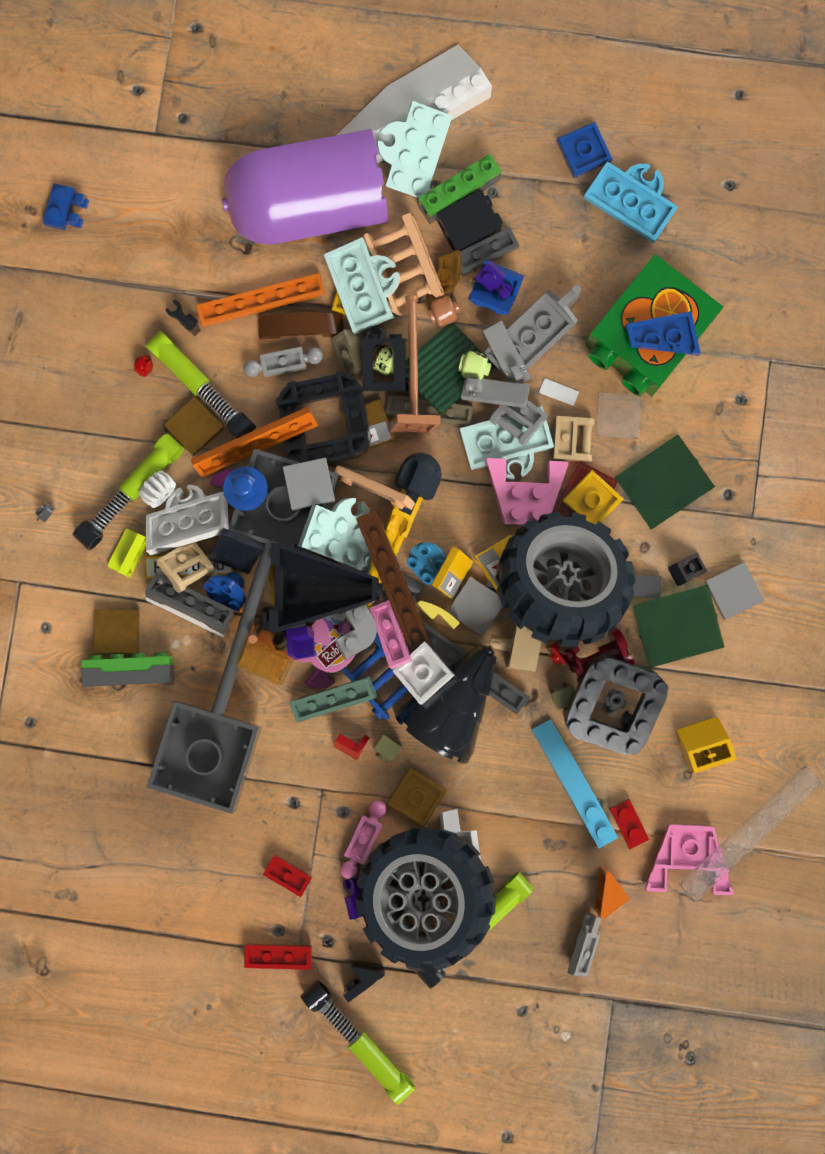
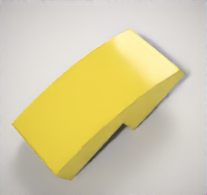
[417,601,460,630]

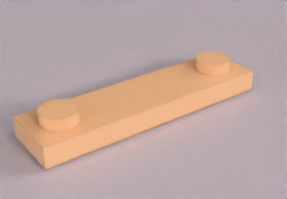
[334,466,415,510]

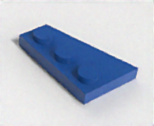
[625,311,701,356]

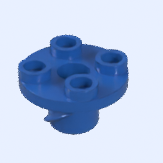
[223,466,268,511]
[204,572,246,612]

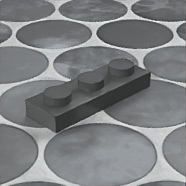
[460,227,519,276]

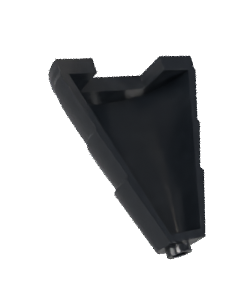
[269,543,383,632]
[395,645,497,763]

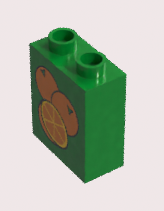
[585,254,724,397]

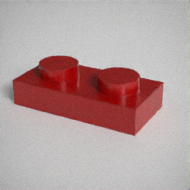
[609,799,649,849]
[263,855,312,897]

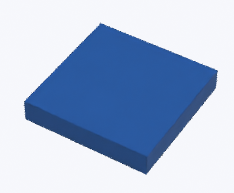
[556,122,613,178]

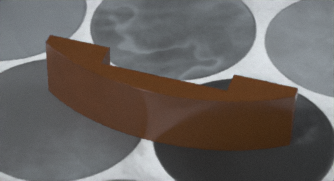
[259,312,344,339]

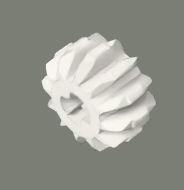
[139,471,176,508]

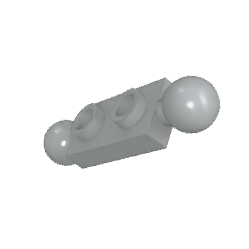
[243,347,323,378]

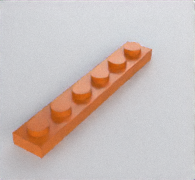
[196,273,325,327]
[191,407,318,478]

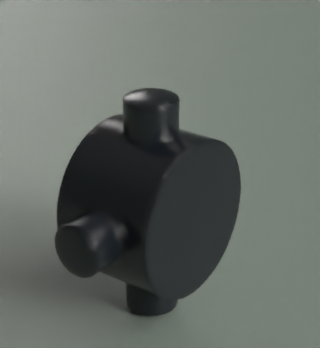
[621,710,632,728]

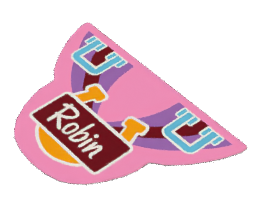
[282,617,355,673]

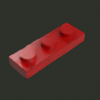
[244,944,312,970]

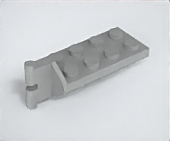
[483,285,581,377]

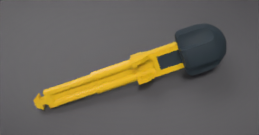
[366,452,442,611]

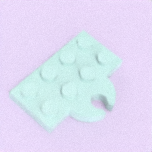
[377,101,452,198]
[324,237,400,334]
[460,406,554,481]
[298,498,372,573]

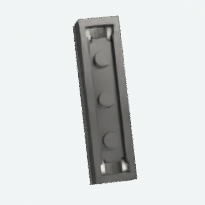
[145,573,235,638]

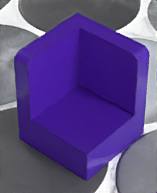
[286,626,316,660]

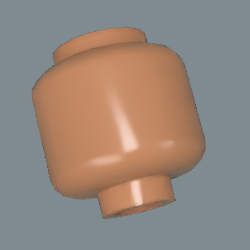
[428,295,460,327]

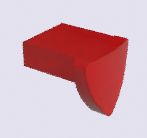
[333,734,370,760]

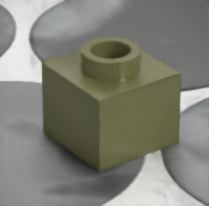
[550,683,575,710]
[374,734,402,762]

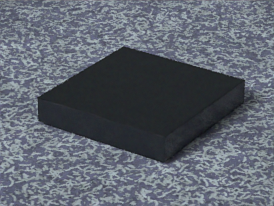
[208,528,264,574]

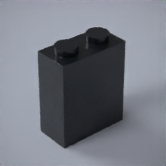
[436,190,503,251]

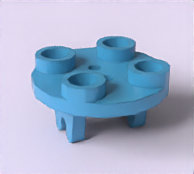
[407,542,446,585]

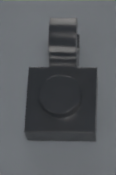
[165,300,201,336]

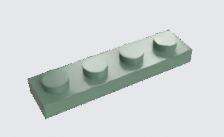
[289,676,377,723]

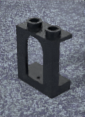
[362,334,408,391]

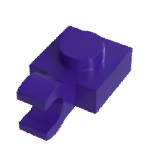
[475,260,514,299]
[343,878,363,920]

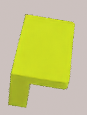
[107,529,146,578]

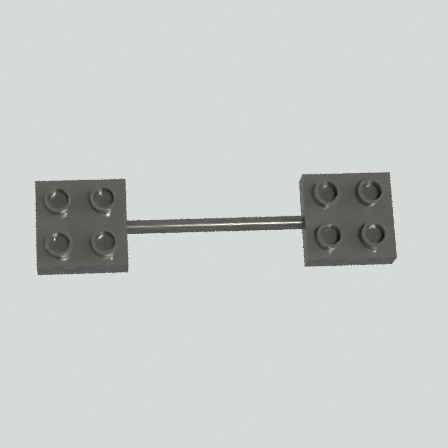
[147,449,339,814]

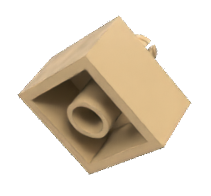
[489,624,541,672]

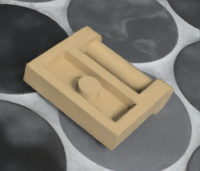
[553,416,594,463]
[157,542,215,593]

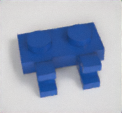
[43,184,89,230]

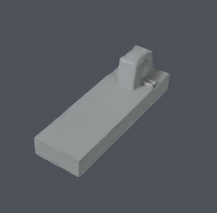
[483,321,531,384]
[461,377,530,408]

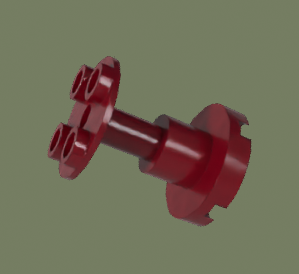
[565,627,635,683]

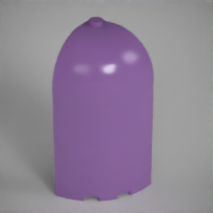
[222,129,388,244]

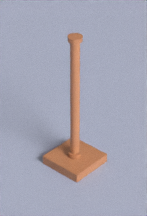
[389,295,441,433]

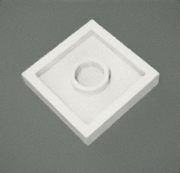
[393,641,454,705]

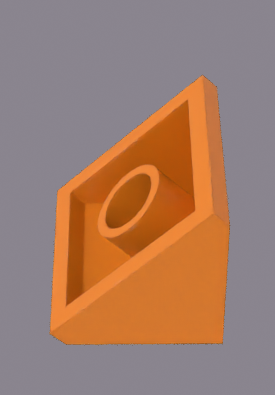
[594,866,630,919]

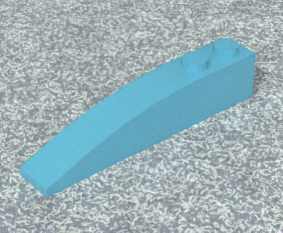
[531,719,618,848]

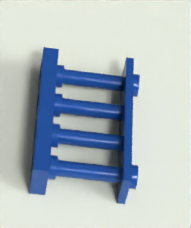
[341,633,408,720]

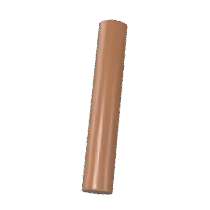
[248,622,262,644]

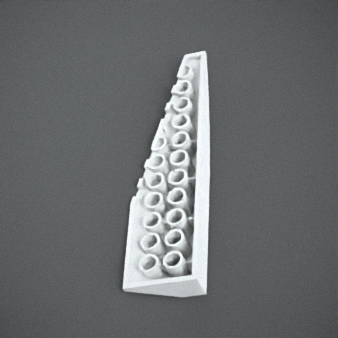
[337,44,492,164]

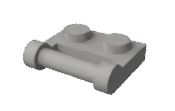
[489,400,548,446]

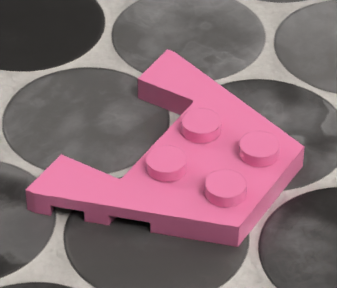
[485,458,568,525]
[645,824,733,895]

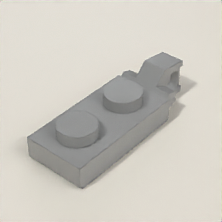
[567,912,601,977]

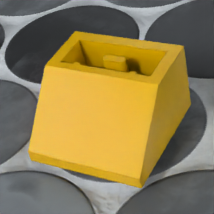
[675,716,737,773]

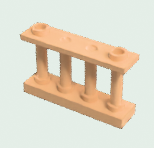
[364,213,445,316]

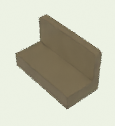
[331,329,365,376]

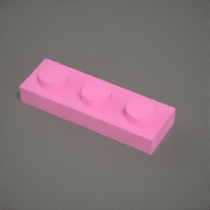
[369,600,412,669]

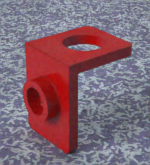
[548,642,580,666]

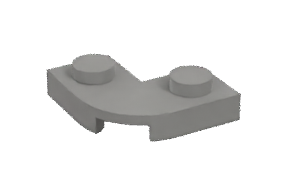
[335,605,377,660]

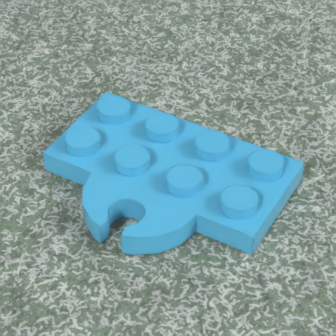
[583,161,678,244]

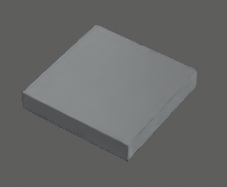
[283,458,335,511]
[704,562,764,620]
[447,576,503,636]

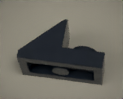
[668,553,707,586]
[343,962,385,1003]

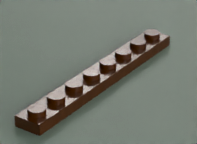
[356,510,434,653]

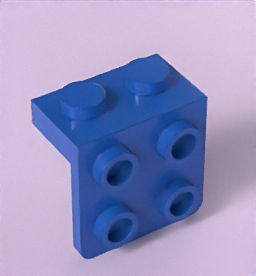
[468,260,525,315]

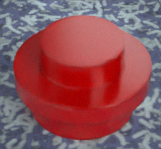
[134,355,153,377]

